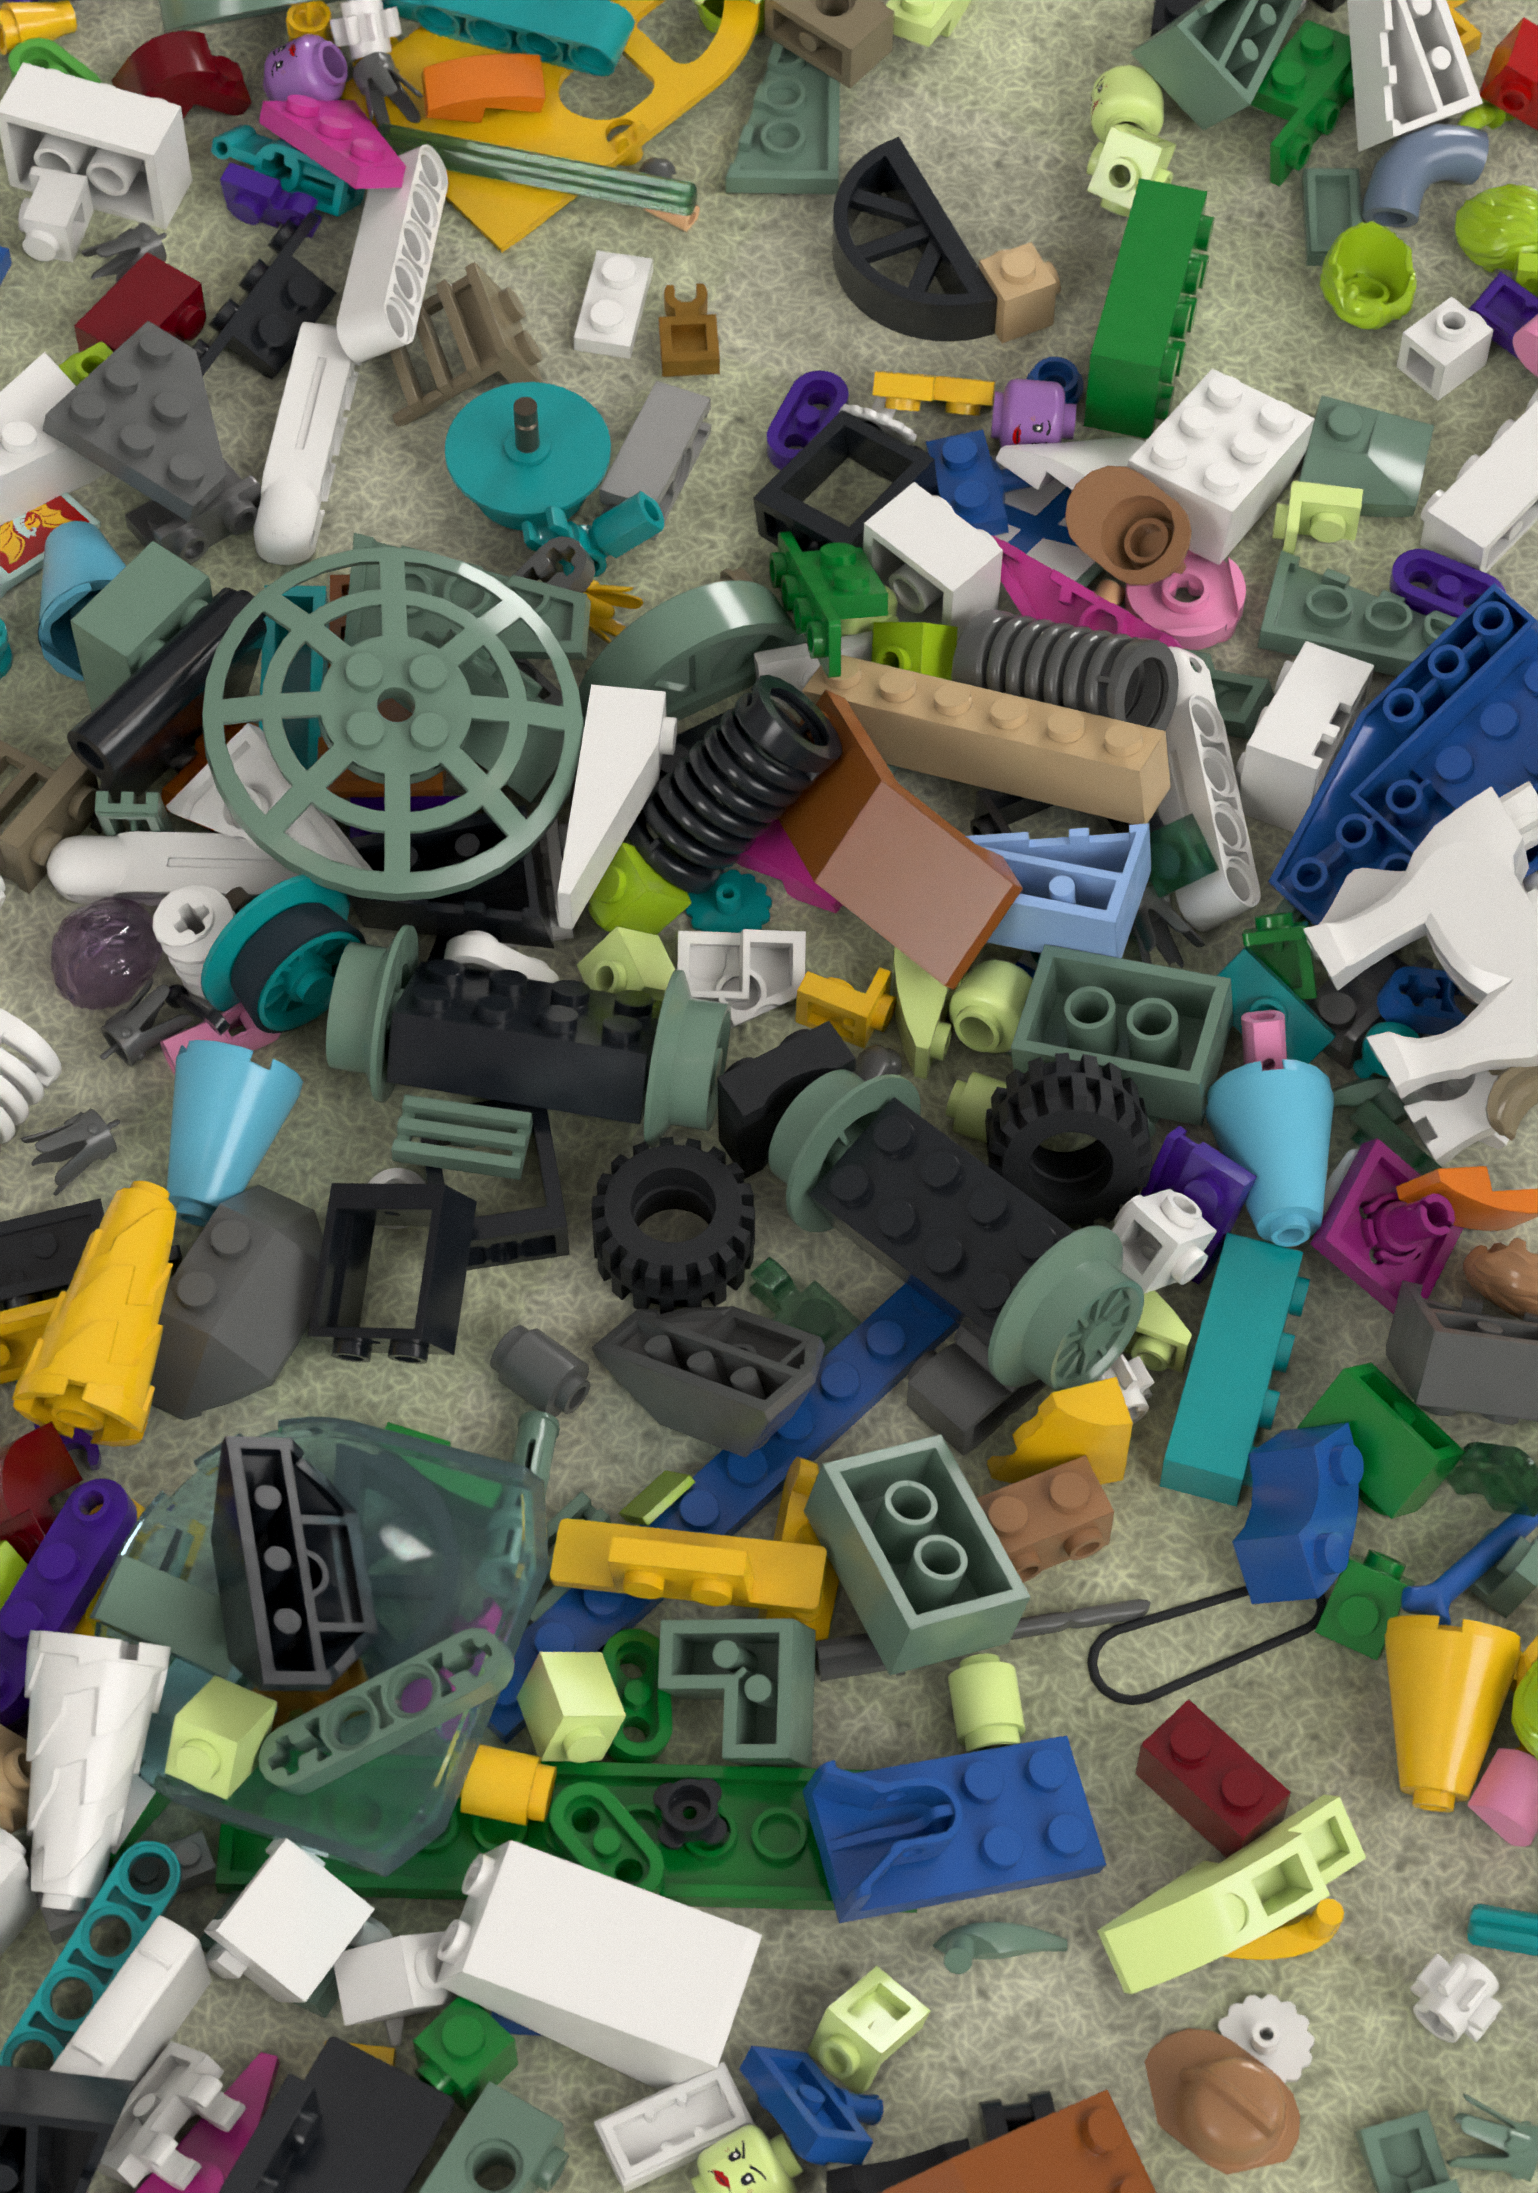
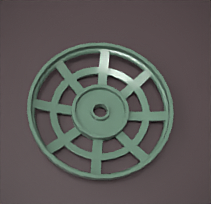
[202,547,583,901]

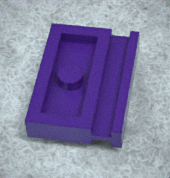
[1140,1126,1257,1285]

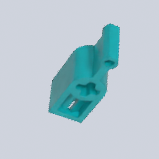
[211,125,365,217]

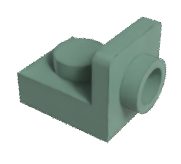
[1468,1528,1538,1619]

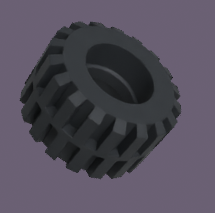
[985,1053,1152,1229]
[591,1137,755,1314]

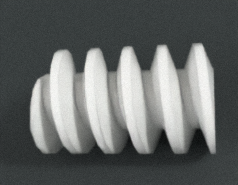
[153,885,236,1011]

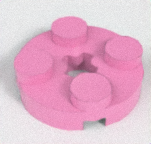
[1124,550,1246,650]

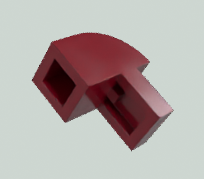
[111,31,252,119]
[0,1421,83,1564]

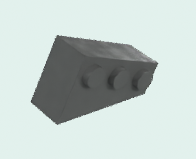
[1386,1280,1538,1425]

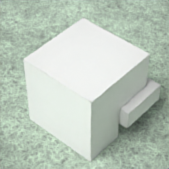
[204,1838,375,2003]

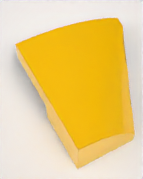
[987,1377,1133,1485]

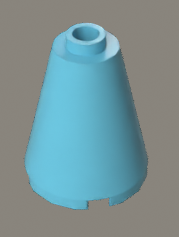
[38,521,126,681]
[167,1040,303,1227]
[1206,1059,1334,1247]

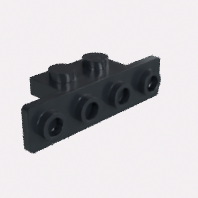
[191,211,337,379]
[0,1198,182,1310]

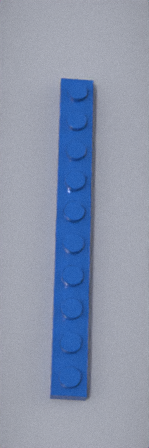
[469,1283,960,1745]

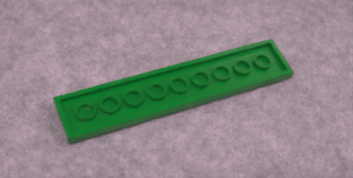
[215,1754,917,1913]

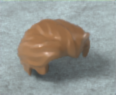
[1463,1238,1538,1320]

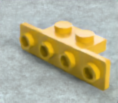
[550,1518,828,1614]

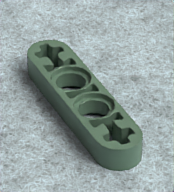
[258,1628,515,1795]

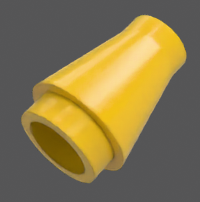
[0,0,77,55]

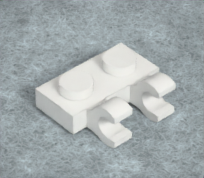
[97,2041,246,2191]

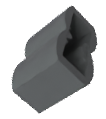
[907,1325,1047,1455]

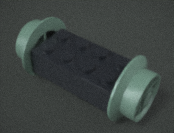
[326,925,731,1148]
[769,1069,1144,1391]

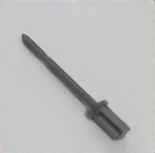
[815,1599,1151,1682]

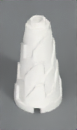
[24,1630,171,1911]

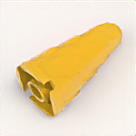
[12,1181,177,1447]

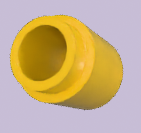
[450,1743,557,1826]

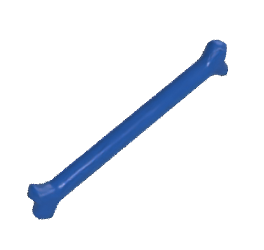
[1401,1491,1538,1625]

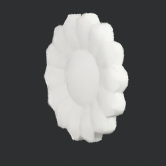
[839,397,917,445]
[1218,1994,1314,2084]

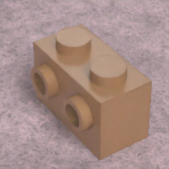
[977,1455,1114,1583]

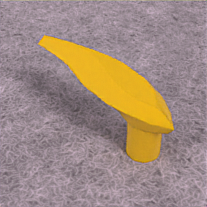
[1223,1898,1344,1960]

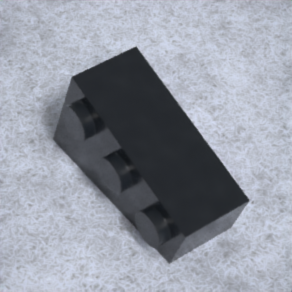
[347,805,554,949]
[0,2065,135,2193]

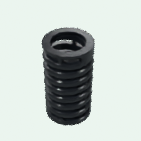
[628,675,842,894]

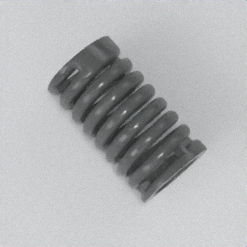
[951,609,1179,731]

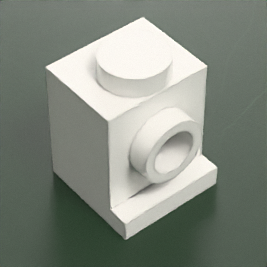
[18,166,94,262]

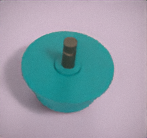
[445,382,611,531]

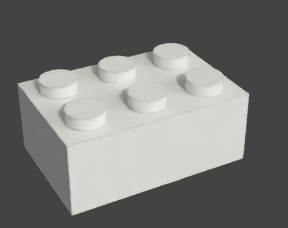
[0,62,192,230]
[1127,369,1315,565]

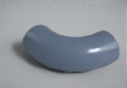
[1362,124,1489,228]

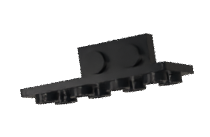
[218,2036,454,2193]

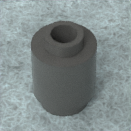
[490,1325,590,1417]

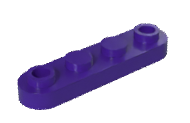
[0,1478,137,1726]

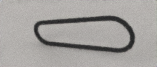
[1087,1586,1327,1705]

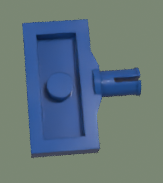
[926,429,1032,536]
[739,2046,884,2165]

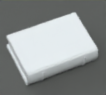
[49,1915,212,2093]

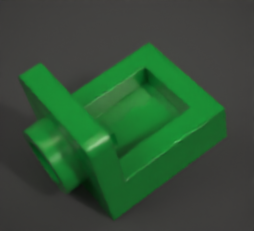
[1242,912,1318,1000]
[1315,1549,1416,1661]

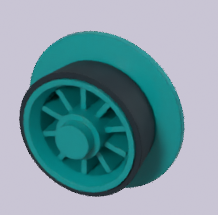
[201,874,366,1034]

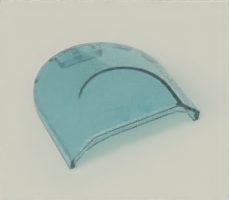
[94,1416,549,1877]

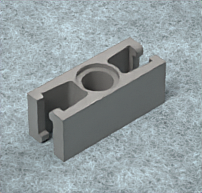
[599,381,711,541]

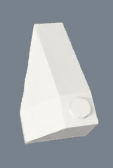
[557,685,677,929]

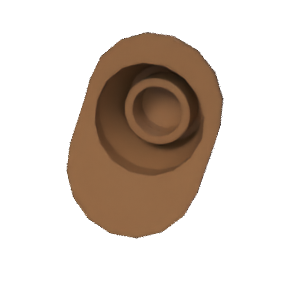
[1065,466,1192,586]
[1144,2029,1300,2175]

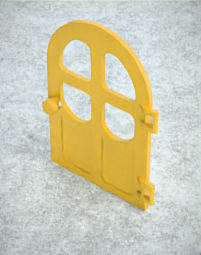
[340,0,760,253]

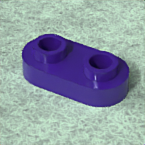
[767,370,849,470]
[1389,549,1506,618]

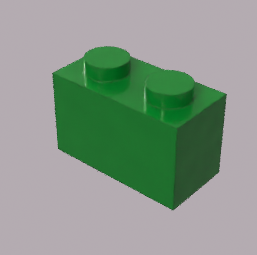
[1297,1362,1466,1519]

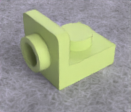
[1272,481,1363,555]
[808,1966,931,2094]

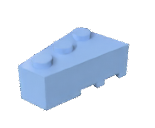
[966,823,1152,958]

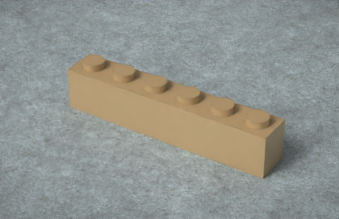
[802,655,1171,824]

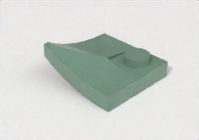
[1298,395,1434,517]

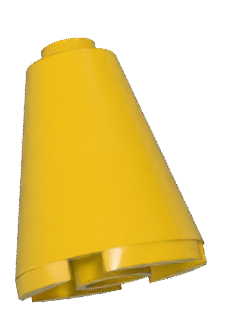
[1384,1615,1522,1813]

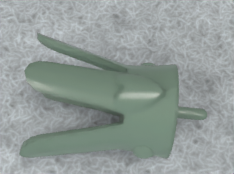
[1446,2093,1538,2182]

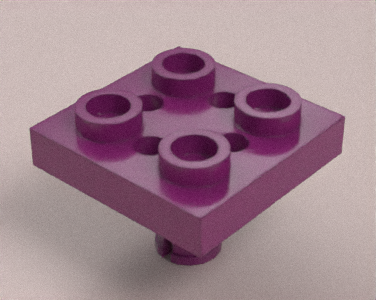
[1310,1138,1463,1315]

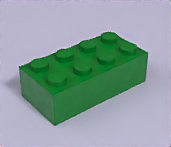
[1083,178,1215,439]

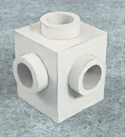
[1111,1189,1217,1293]

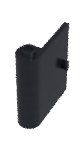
[67,588,267,834]

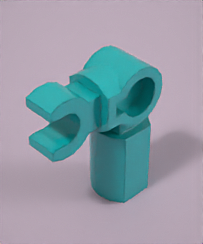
[521,491,664,577]

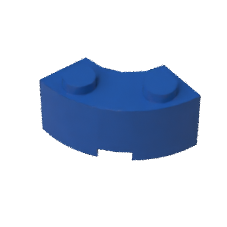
[1232,1422,1364,1604]

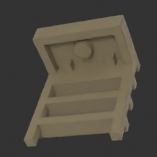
[389,262,543,427]
[0,740,99,894]

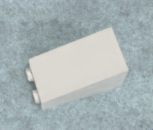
[436,1840,762,2089]

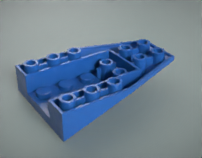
[1268,583,1538,926]

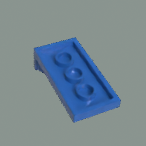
[802,1735,1107,1923]

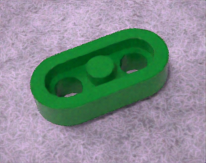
[602,1628,673,1764]
[550,1782,665,1895]

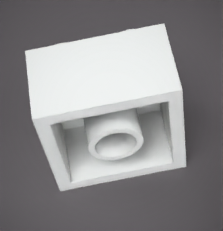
[863,482,1003,643]

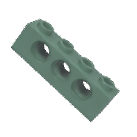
[419,2081,569,2193]

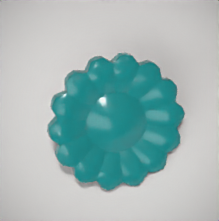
[686,869,772,933]

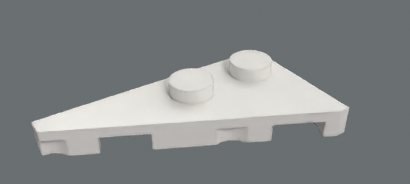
[166,723,372,870]

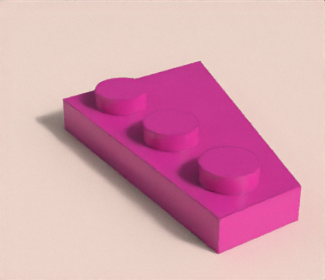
[259,94,406,189]

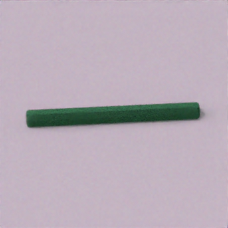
[377,123,698,216]

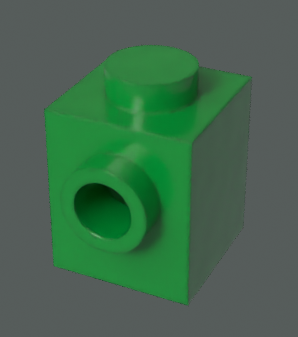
[413,1996,518,2115]

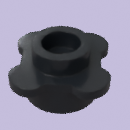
[653,1778,727,1850]

